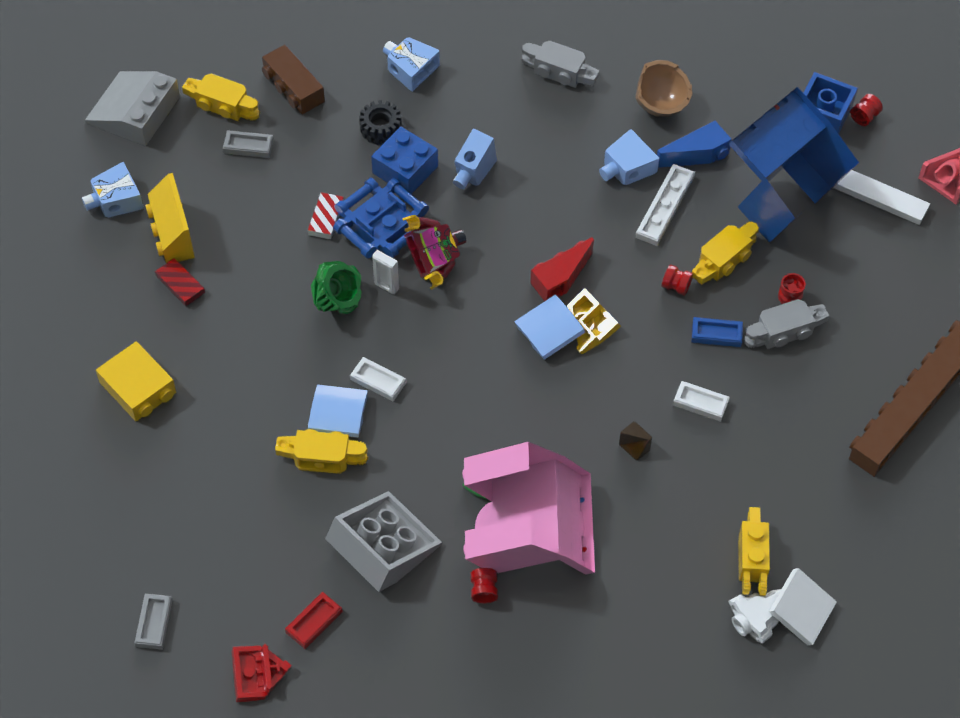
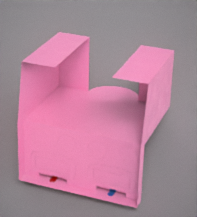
[462,442,595,575]

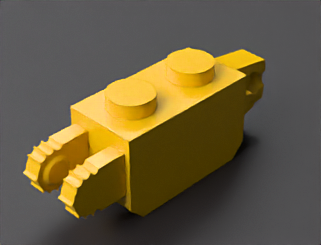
[182,73,260,121]
[692,221,759,285]
[275,429,368,474]
[738,507,770,596]

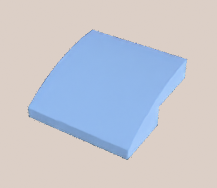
[514,295,585,360]
[308,385,367,438]

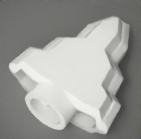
[728,589,781,644]

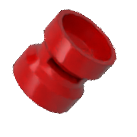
[850,94,883,126]
[661,264,694,296]
[778,273,806,304]
[471,568,498,603]

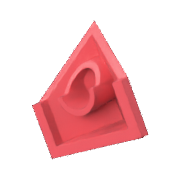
[918,148,960,204]

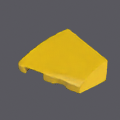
[567,289,621,354]

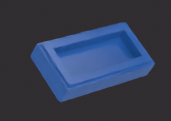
[691,317,743,347]

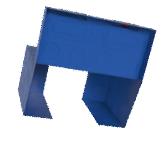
[729,87,859,243]

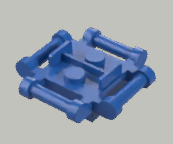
[333,178,429,259]

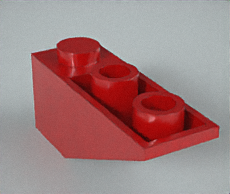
[530,237,594,301]

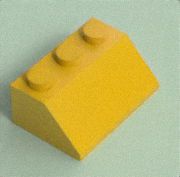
[145,173,195,263]

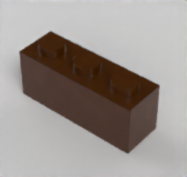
[262,44,325,115]

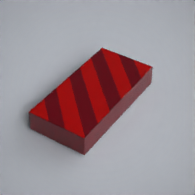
[155,258,205,306]

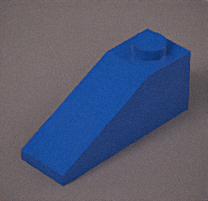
[657,121,732,168]

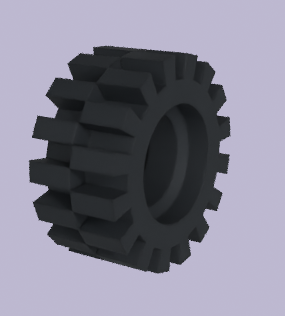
[359,100,402,145]

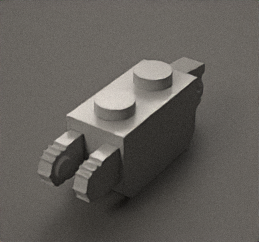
[522,41,599,88]
[744,299,829,349]

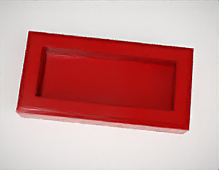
[285,592,343,649]

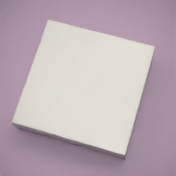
[769,568,837,646]

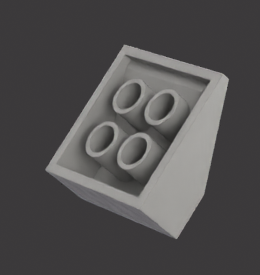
[85,71,180,146]
[325,491,442,592]

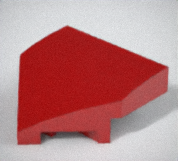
[231,644,292,702]

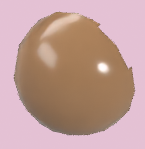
[636,60,692,117]

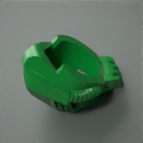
[311,261,362,314]

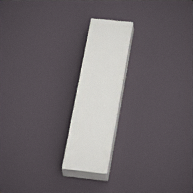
[635,164,695,246]
[833,170,930,225]

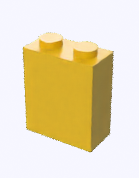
[96,341,177,421]

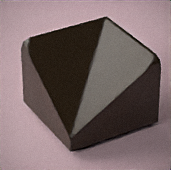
[619,421,652,460]

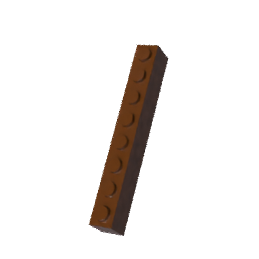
[849,320,960,477]

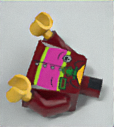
[403,215,467,290]

